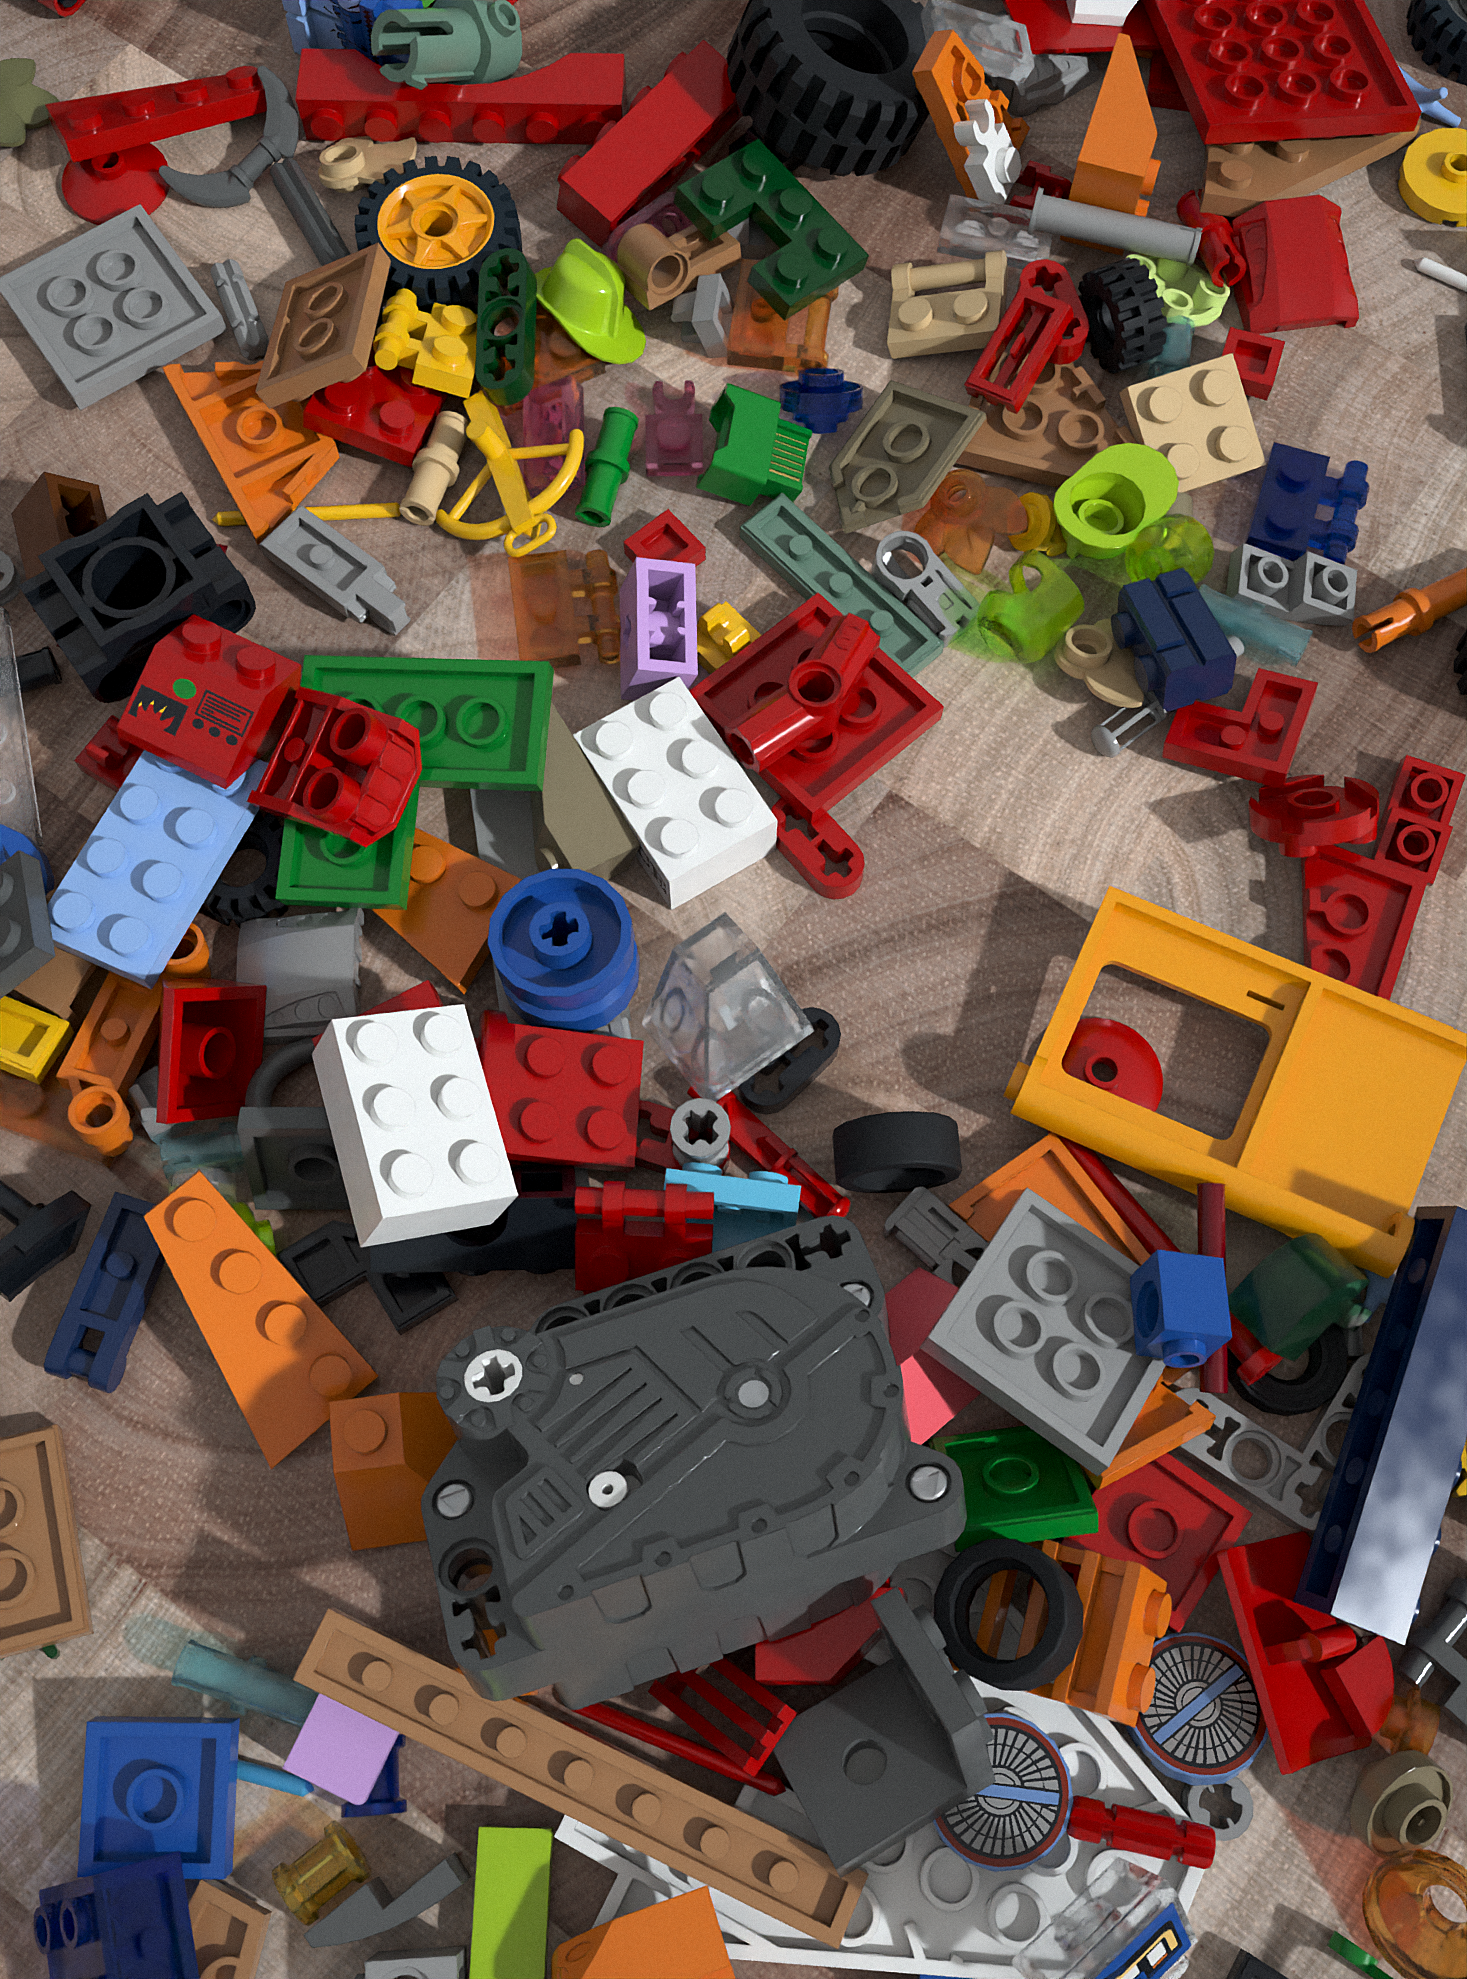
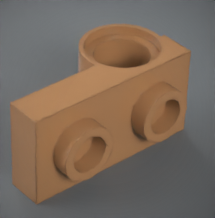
[617,223,742,311]

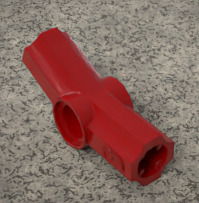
[725,613,880,773]

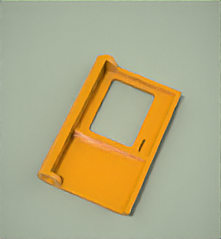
[1003,885,1467,1279]

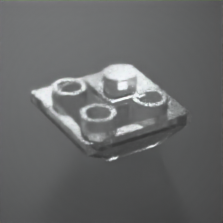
[642,912,814,1102]

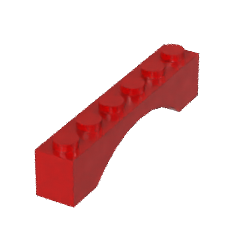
[295,48,627,145]

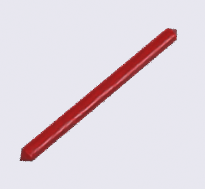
[571,1702,786,1796]

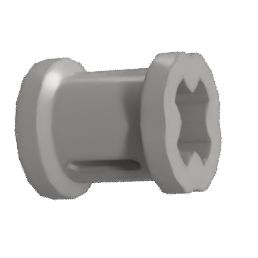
[670,1098,731,1167]

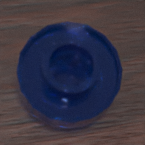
[779,368,863,434]

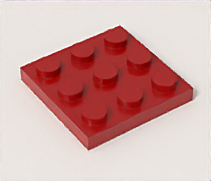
[689,592,944,825]

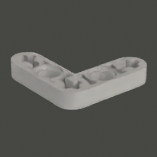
[1173,1352,1371,1533]

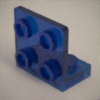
[33,1851,200,1979]

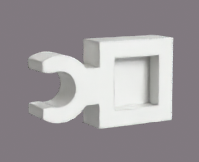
[954,99,1022,208]

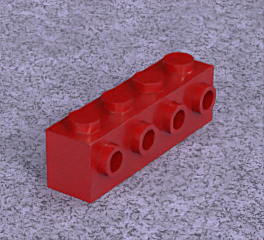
[556,39,743,252]

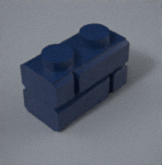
[1111,568,1237,712]

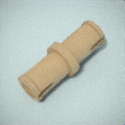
[399,411,469,526]

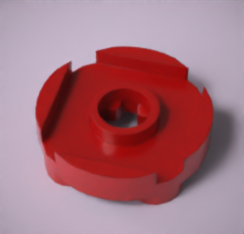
[1249,774,1379,858]

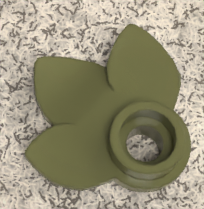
[0,58,60,147]

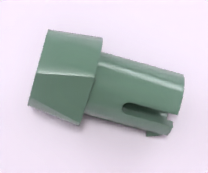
[371,0,522,90]

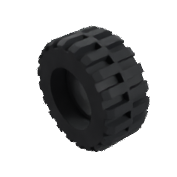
[726,0,938,177]

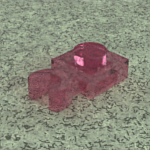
[645,380,703,476]

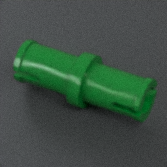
[575,407,639,527]

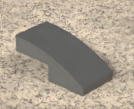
[303,1852,472,1948]

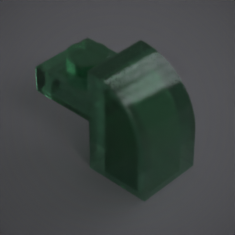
[1228,1233,1373,1362]

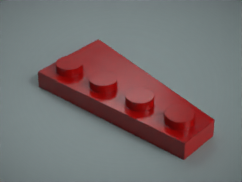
[45,66,267,163]

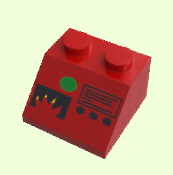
[117,614,301,789]

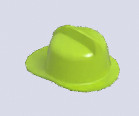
[535,238,646,365]
[1053,443,1179,560]

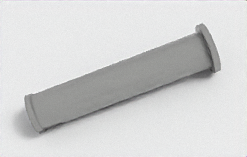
[1027,187,1202,266]

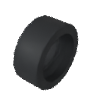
[832,1111,962,1193]
[933,1539,1083,1691]

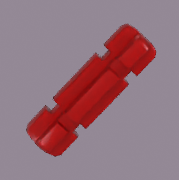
[1067,1795,1216,1869]

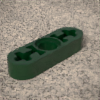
[475,248,537,406]

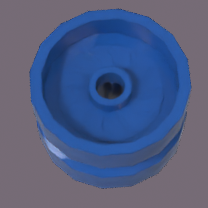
[488,869,640,1033]

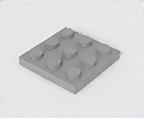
[0,204,228,410]
[919,1187,1166,1476]

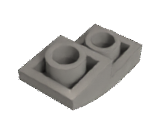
[1225,543,1357,626]

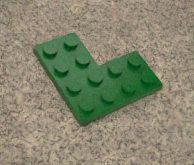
[275,655,554,910]

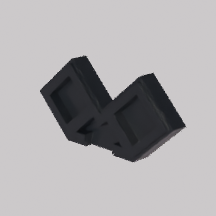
[275,1220,458,1335]

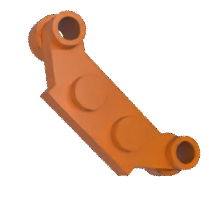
[56,923,211,1156]

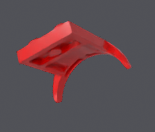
[478,1009,644,1173]

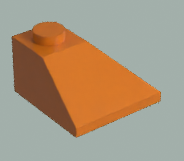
[329,1392,457,1551]

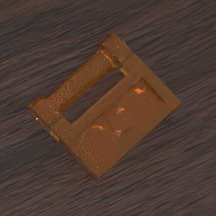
[727,259,840,381]

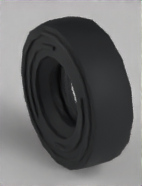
[1227,1292,1348,1417]

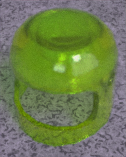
[976,549,1085,664]

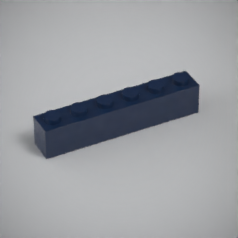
[1293,1206,1467,1645]

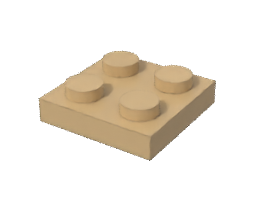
[1119,353,1266,493]

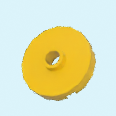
[1398,128,1467,227]

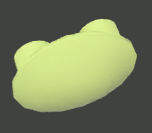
[1126,253,1230,327]

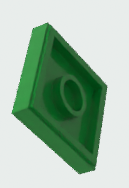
[928,1425,1098,1552]

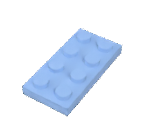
[47,750,269,989]

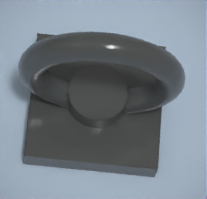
[237,1036,351,1210]

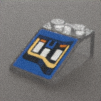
[1010,1856,1197,1979]

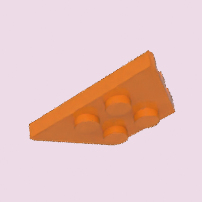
[162,361,340,545]

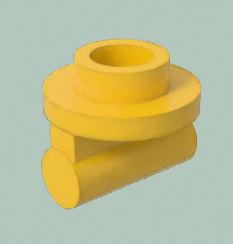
[1007,492,1067,556]

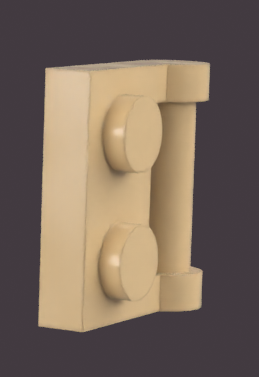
[887,250,1008,359]

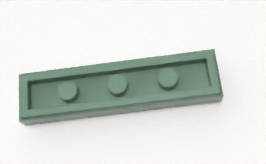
[740,493,944,678]

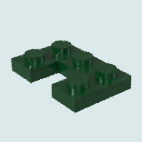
[673,139,869,321]

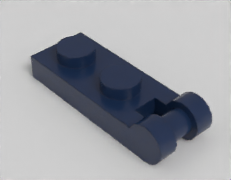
[44,1192,166,1393]

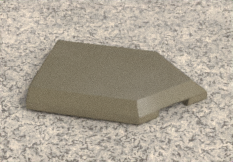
[829,380,986,534]

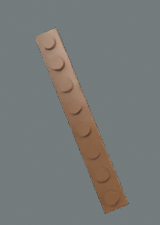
[293,1607,869,1950]

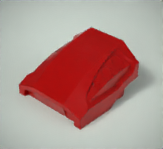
[1231,195,1359,335]
[246,686,422,848]

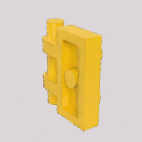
[373,288,477,399]

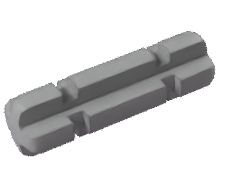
[210,259,269,360]

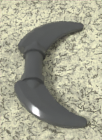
[159,66,299,208]

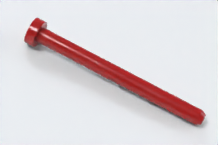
[1047,1130,1285,1386]

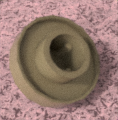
[1349,1750,1453,1861]

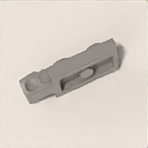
[259,505,411,636]

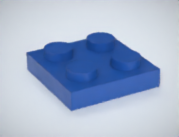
[77,1716,240,1880]

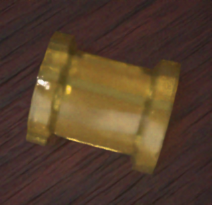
[272,1820,372,1927]

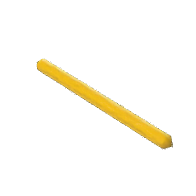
[211,502,401,526]

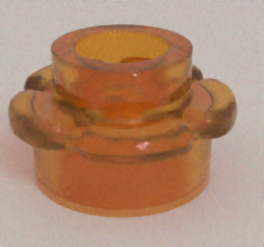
[1379,1687,1441,1755]

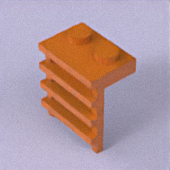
[948,1539,1172,1728]

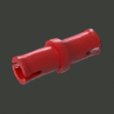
[1176,189,1247,288]

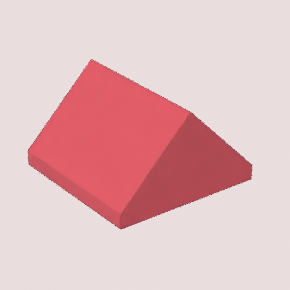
[885,1267,981,1445]

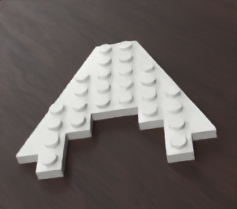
[554,1542,1205,1979]

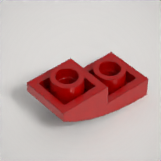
[1371,755,1466,886]

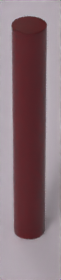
[1197,1183,1228,1393]

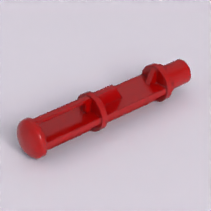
[687,1075,850,1219]

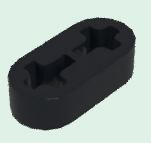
[738,1007,841,1115]

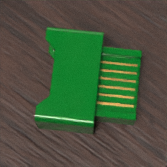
[696,383,813,506]

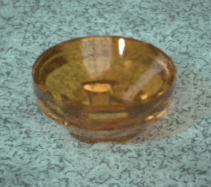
[1362,1848,1467,1979]

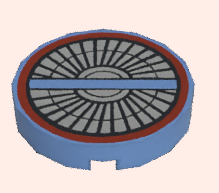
[1126,1632,1268,1786]
[932,1712,1073,1872]

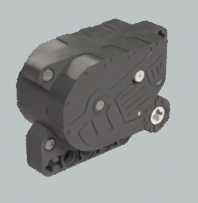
[421,1215,967,1710]

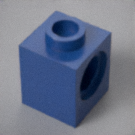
[1129,1250,1232,1368]

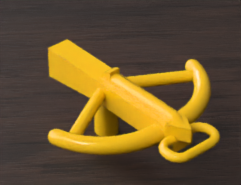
[435,390,584,557]

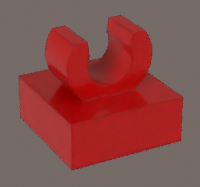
[74,715,144,793]

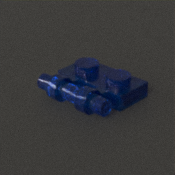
[1245,442,1370,565]

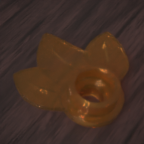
[913,469,1028,575]

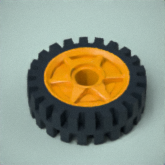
[354,156,523,314]

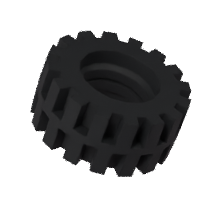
[1078,257,1167,373]

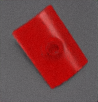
[1217,1531,1372,1775]

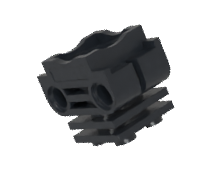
[19,491,256,703]

